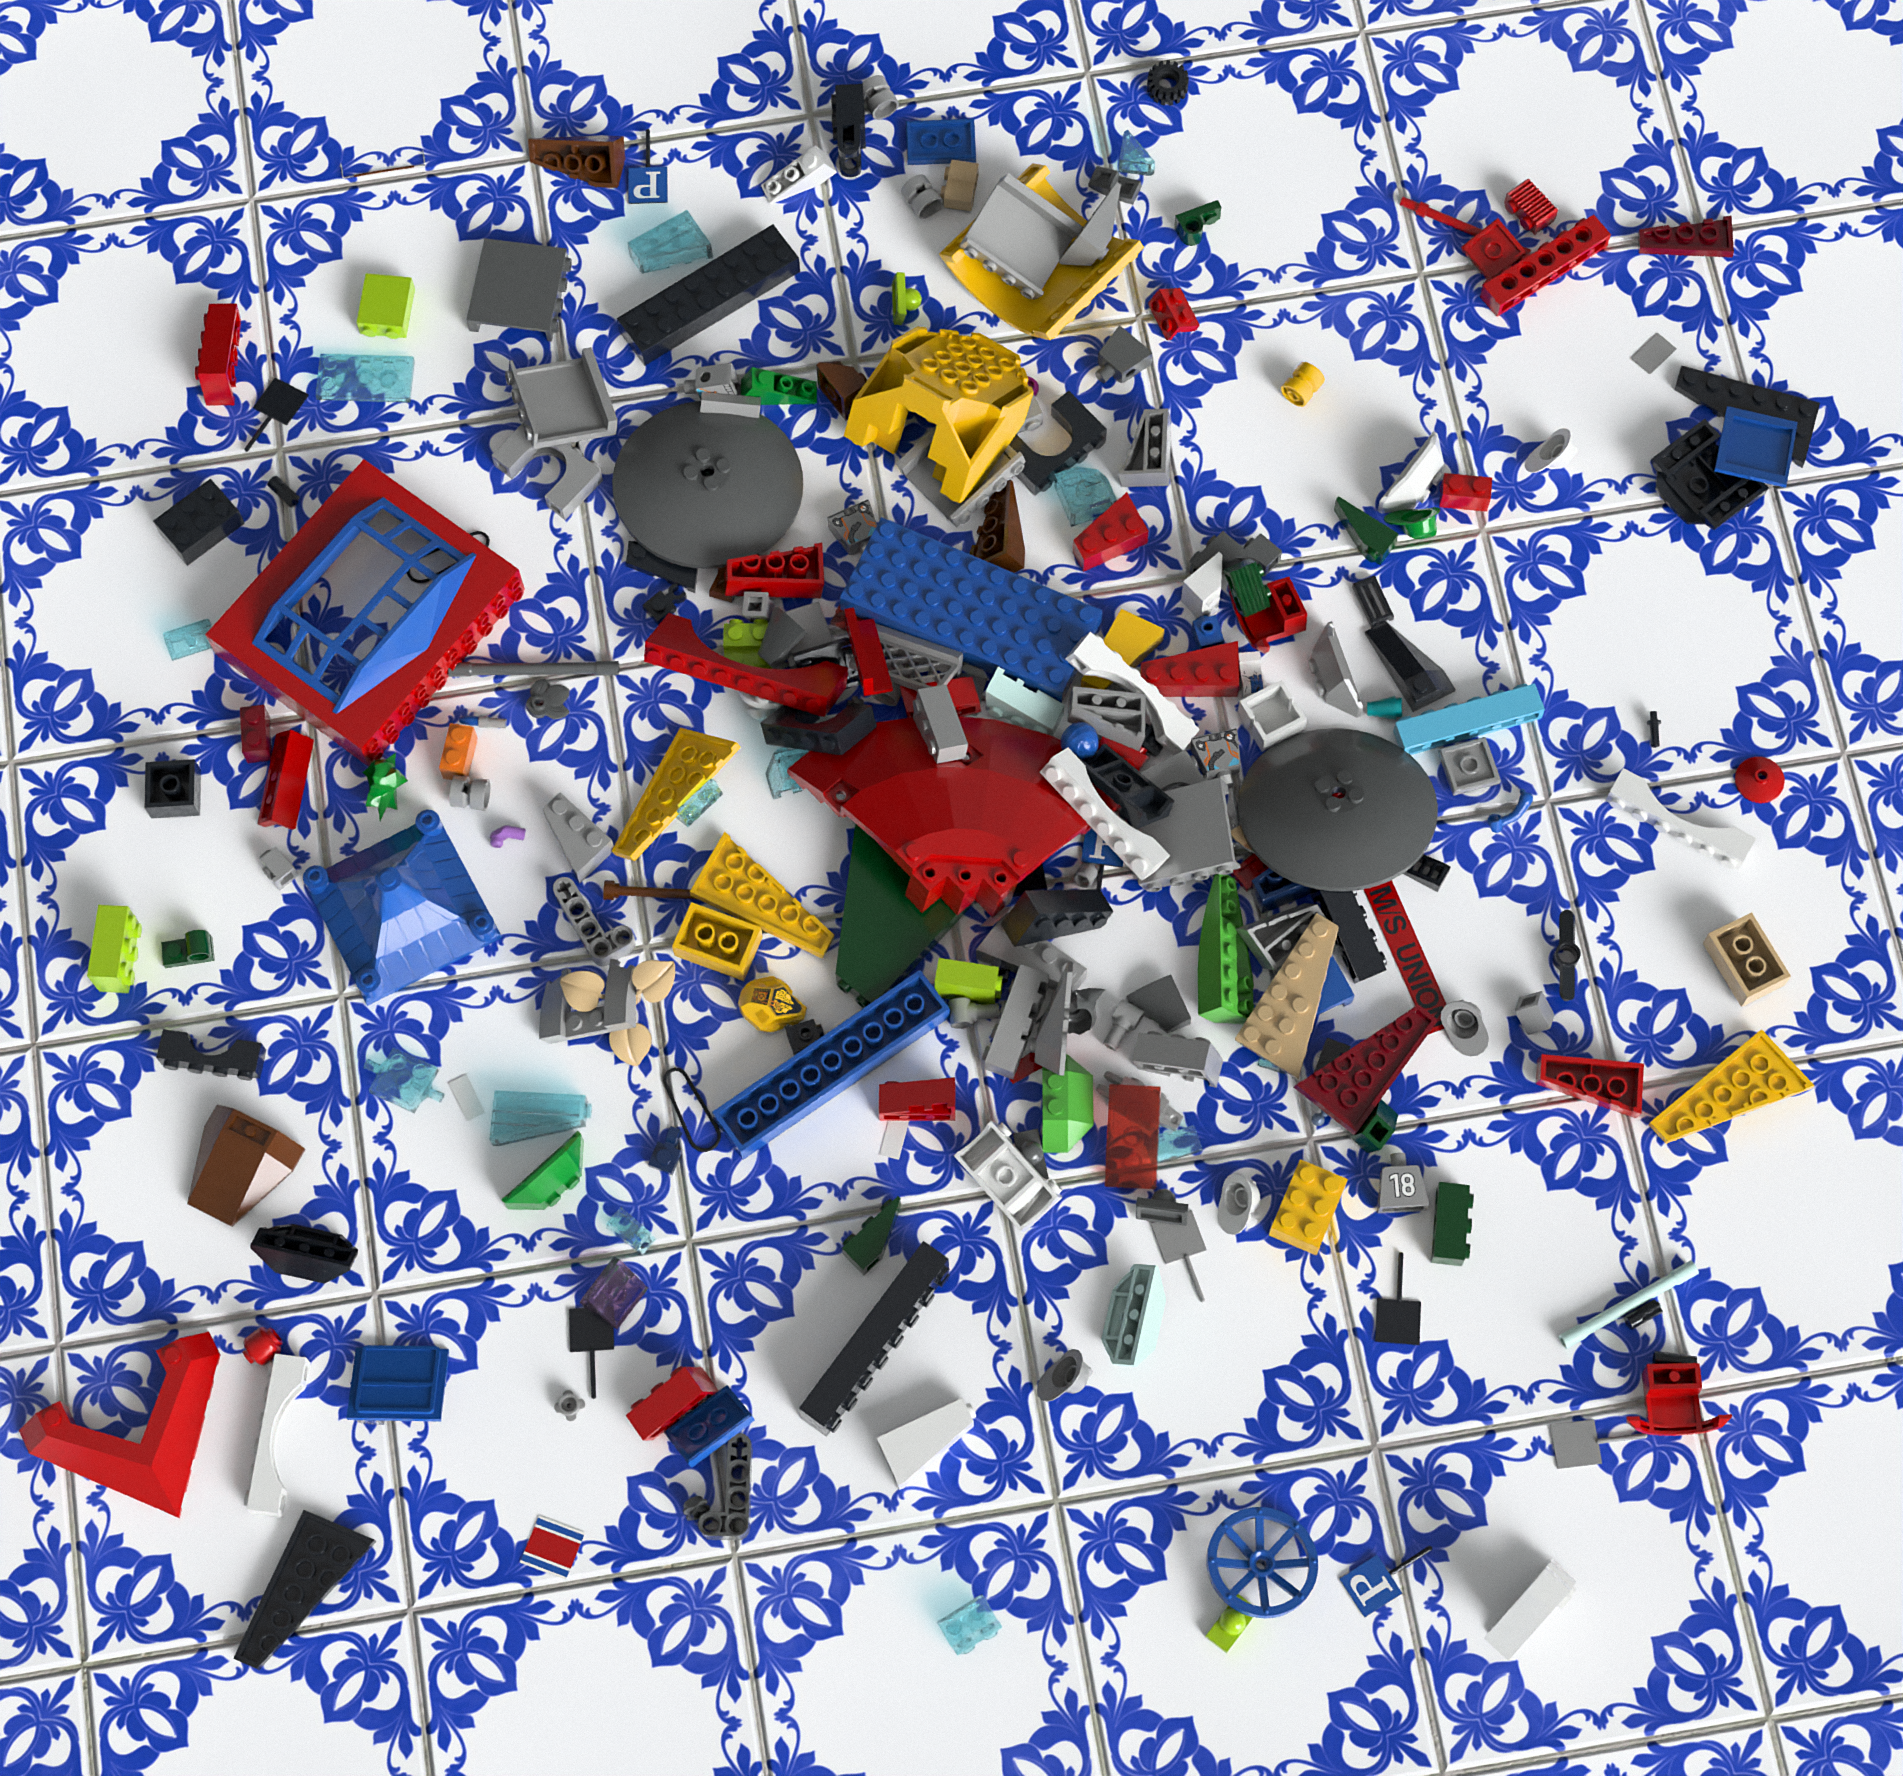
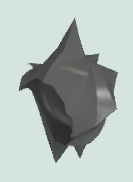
[1036,988,1106,1035]

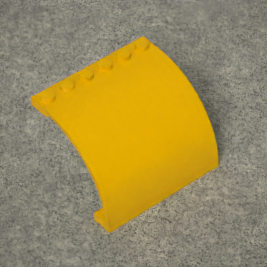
[939,163,1144,340]

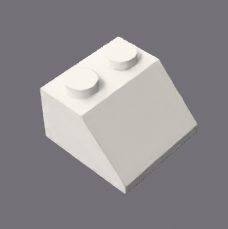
[1181,552,1222,618]

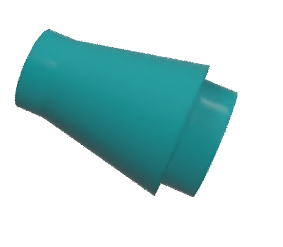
[1367,696,1403,720]

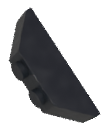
[250,1224,358,1284]

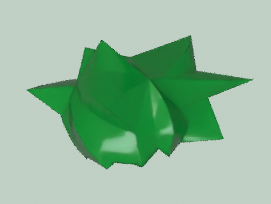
[362,753,409,822]

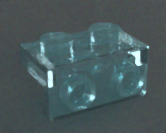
[675,778,723,827]
[936,1594,1003,1655]

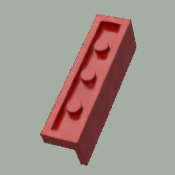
[844,607,893,696]
[257,729,314,830]

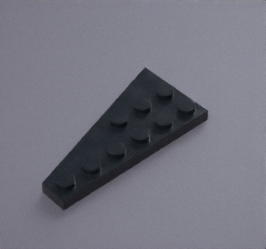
[233,1510,377,1670]

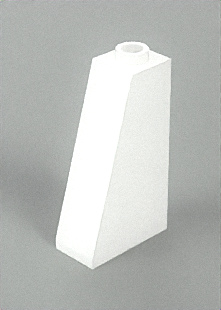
[877,1398,976,1490]

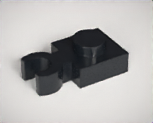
[642,583,687,625]

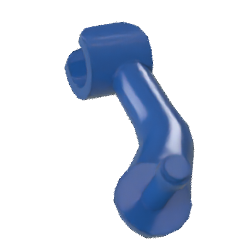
[1488,789,1533,833]

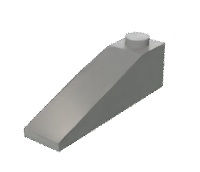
[1059,182,1121,266]
[1030,961,1073,1076]

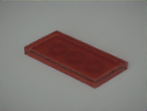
[1105,1084,1161,1189]

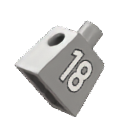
[1377,1152,1429,1214]

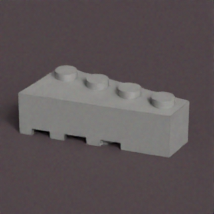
[976,912,1087,993]

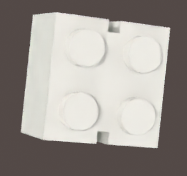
[1238,680,1307,752]

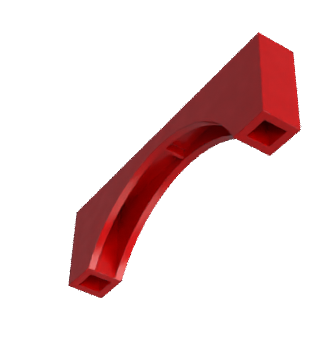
[644,613,848,717]

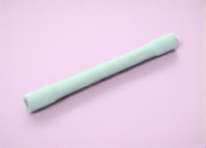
[1558,1260,1699,1349]

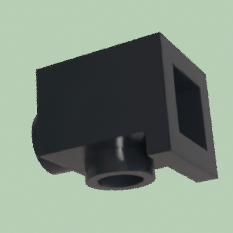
[785,1019,825,1055]

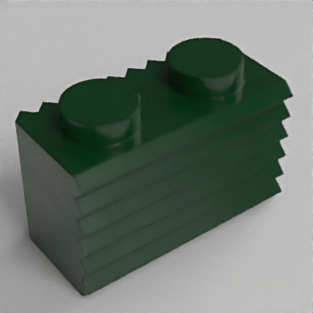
[1223,558,1272,617]

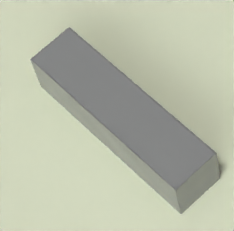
[700,392,761,418]

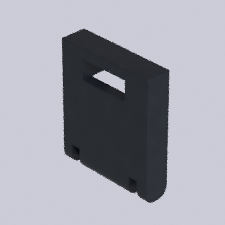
[792,637,861,690]

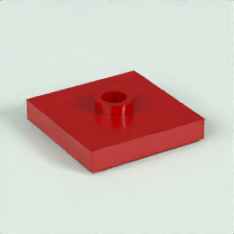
[1461,218,1527,280]

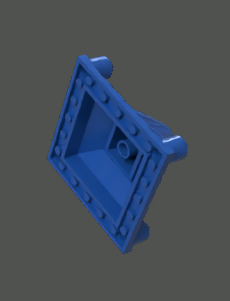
[303,809,502,1006]

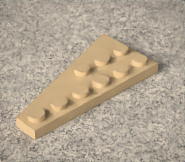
[1235,913,1339,1080]

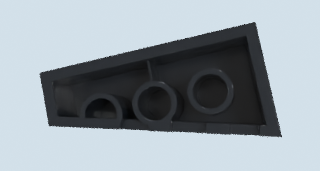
[1001,889,1114,947]

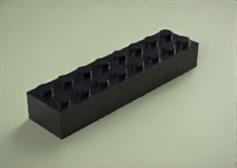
[616,224,800,366]
[798,1241,950,1437]

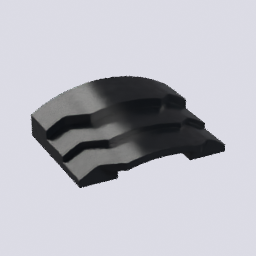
[1650,419,1769,530]

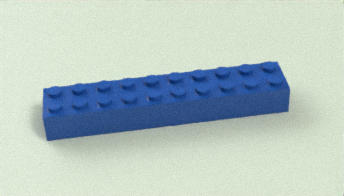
[712,970,950,1160]

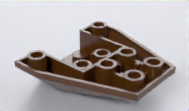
[187,1104,306,1227]

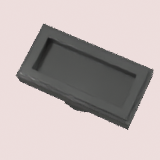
[1013,1129,1049,1179]
[1136,1189,1189,1226]

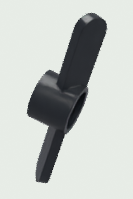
[1553,910,1581,1001]

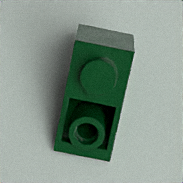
[1349,1099,1398,1153]

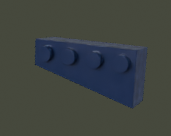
[1251,868,1319,914]

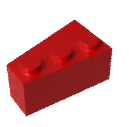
[1072,492,1149,572]
[900,677,981,718]
[625,1366,719,1441]

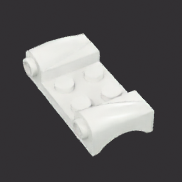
[954,1121,1062,1232]

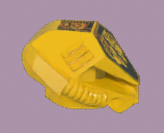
[738,976,807,1032]

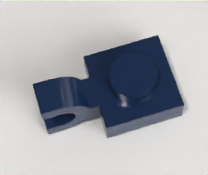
[648,1126,682,1176]

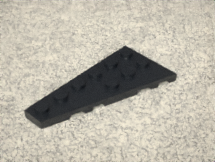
[1674,365,1820,468]

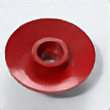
[1735,757,1785,803]

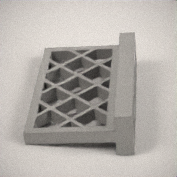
[849,623,963,691]

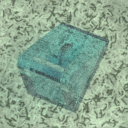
[1118,129,1155,176]

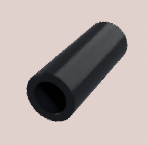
[1652,1351,1697,1364]

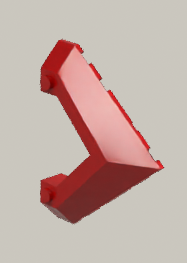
[19,1332,221,1519]

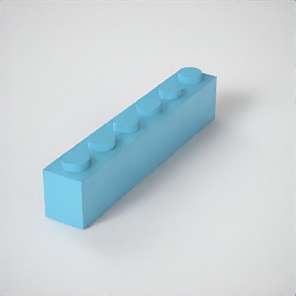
[1393,683,1545,755]

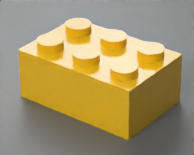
[672,902,763,981]
[1269,1159,1348,1255]

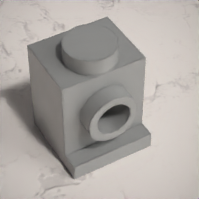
[742,592,775,622]
[259,846,299,891]

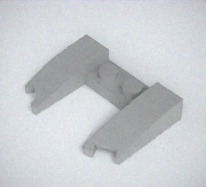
[539,959,636,1044]

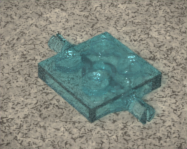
[364,1047,445,1114]

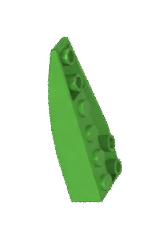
[1197,874,1254,1024]

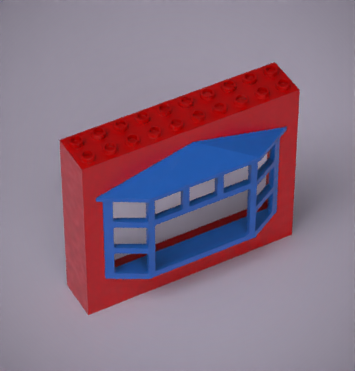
[205,459,525,767]

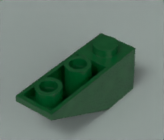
[842,1196,901,1276]

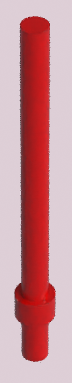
[1400,196,1531,254]

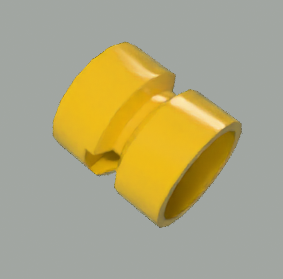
[1281,362,1325,407]

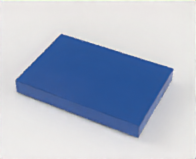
[906,118,976,165]
[664,1385,755,1468]

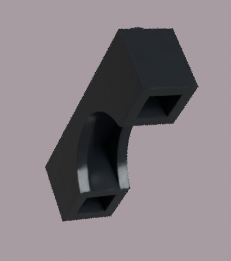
[156,1029,267,1081]

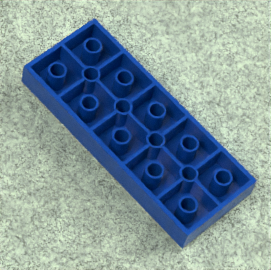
[840,517,1103,703]

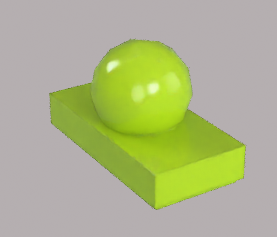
[891,272,922,325]
[1205,1594,1254,1654]

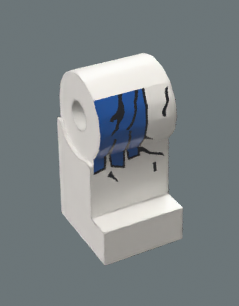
[1238,651,1263,699]

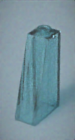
[489,1090,592,1146]

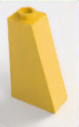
[1081,609,1164,690]

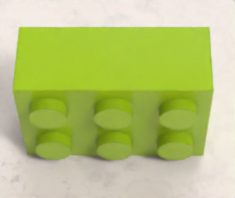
[87,905,142,993]

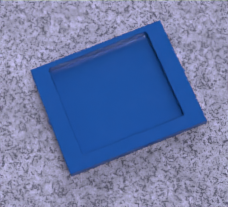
[1714,406,1798,488]
[346,1345,450,1422]

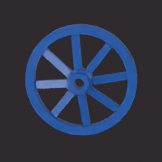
[1206,1507,1318,1619]

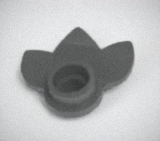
[526,679,570,719]

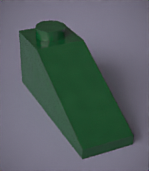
[1334,496,1399,565]

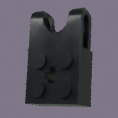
[831,84,866,178]

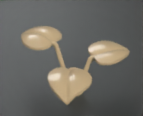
[560,960,675,1066]

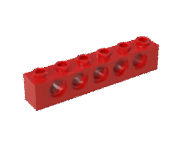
[1480,215,1611,317]

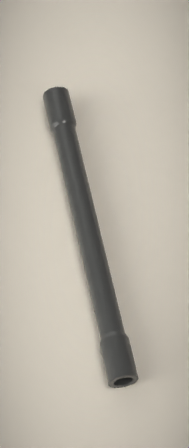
[448,661,620,677]

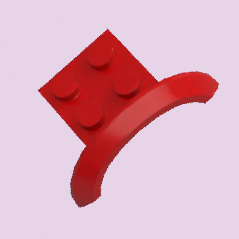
[1228,577,1307,654]
[1626,1363,1732,1436]

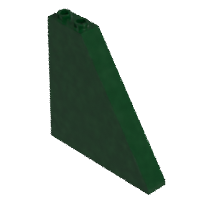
[835,823,973,1008]

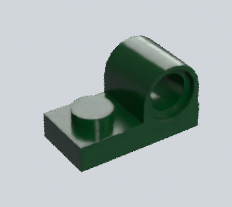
[1174,200,1222,246]
[161,930,215,969]

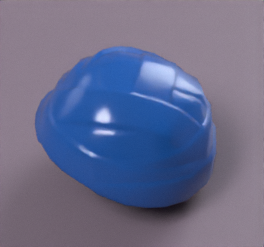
[1060,722,1099,761]

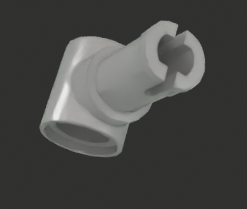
[948,998,999,1029]
[1103,999,1145,1051]

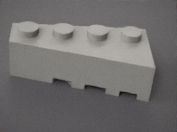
[982,964,1049,1079]

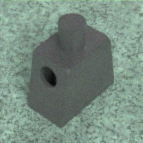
[1095,326,1152,383]

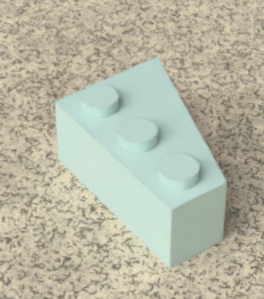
[986,667,1065,736]

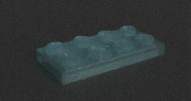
[315,354,415,403]

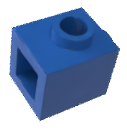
[1191,615,1224,650]

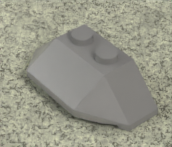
[1308,621,1363,718]

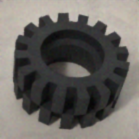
[1147,60,1189,106]

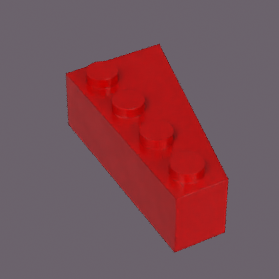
[195,303,241,406]
[724,542,824,599]

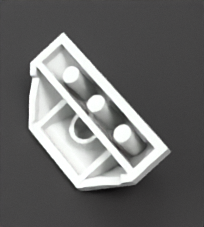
[1378,431,1444,514]

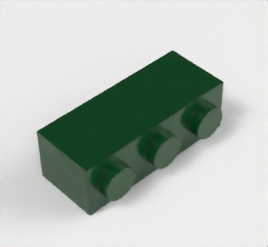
[1431,1182,1474,1266]

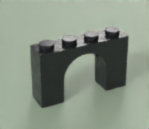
[1003,391,1107,496]
[760,702,877,756]

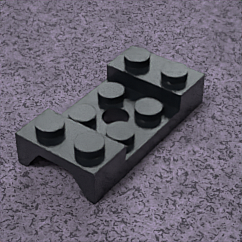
[1076,744,1175,829]

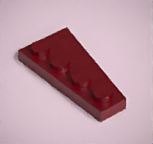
[1638,215,1734,258]

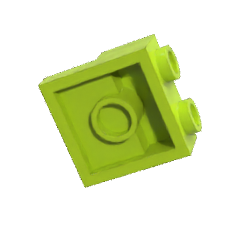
[723,619,772,669]

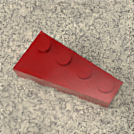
[1140,641,1239,697]
[1536,1054,1644,1118]

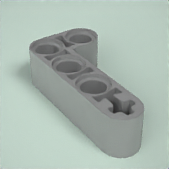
[553,877,636,967]

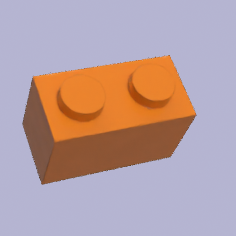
[439,723,478,780]

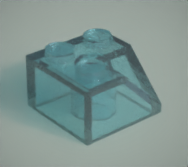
[1054,466,1117,527]

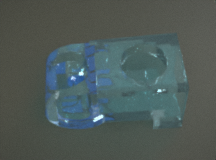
[606,1207,656,1255]

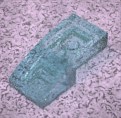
[1144,1125,1203,1165]

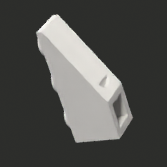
[761,146,837,204]

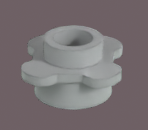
[554,1390,585,1421]

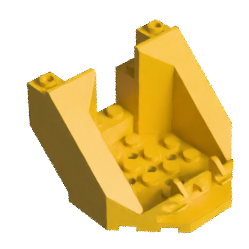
[844,326,1034,503]

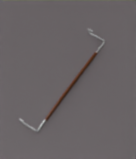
[340,150,425,179]

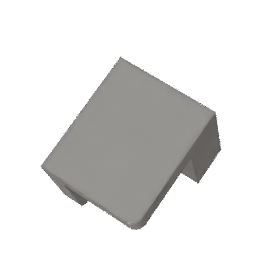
[1515,991,1554,1035]

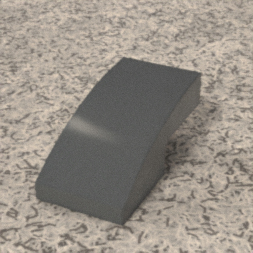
[1088,166,1142,205]

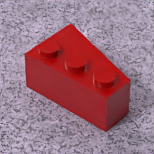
[879,1077,956,1121]

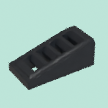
[1403,854,1451,892]

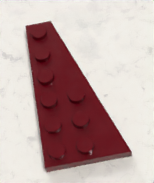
[1293,1004,1438,1135]

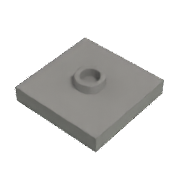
[1438,737,1501,796]

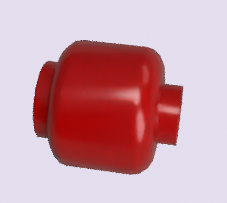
[242,1327,283,1366]

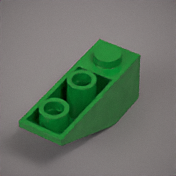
[741,367,817,405]

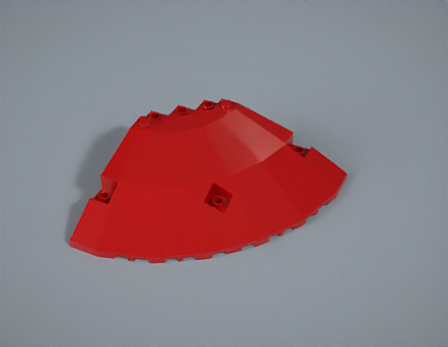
[787,716,1122,918]

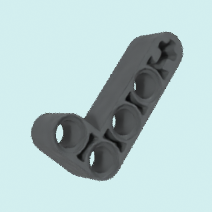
[698,1433,753,1540]

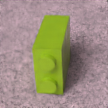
[356,273,415,339]
[934,958,1003,1004]

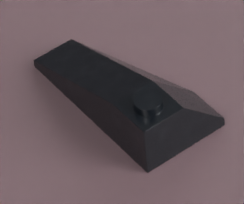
[1365,621,1456,712]

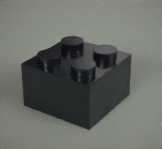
[144,759,201,819]

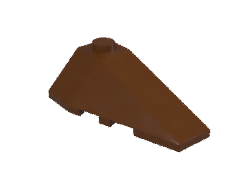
[528,135,625,188]
[970,479,1025,573]

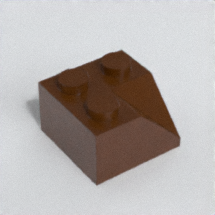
[816,361,867,421]

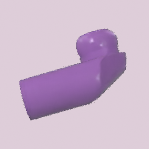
[489,825,526,848]

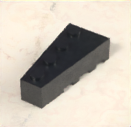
[1310,890,1387,984]

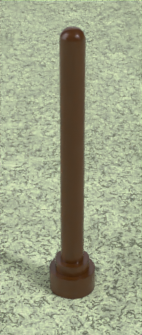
[603,880,699,900]

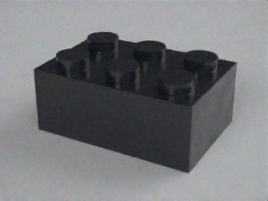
[153,478,245,566]

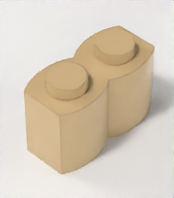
[940,160,979,211]

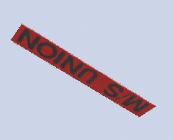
[1364,880,1447,1035]

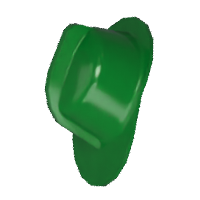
[1384,507,1440,539]

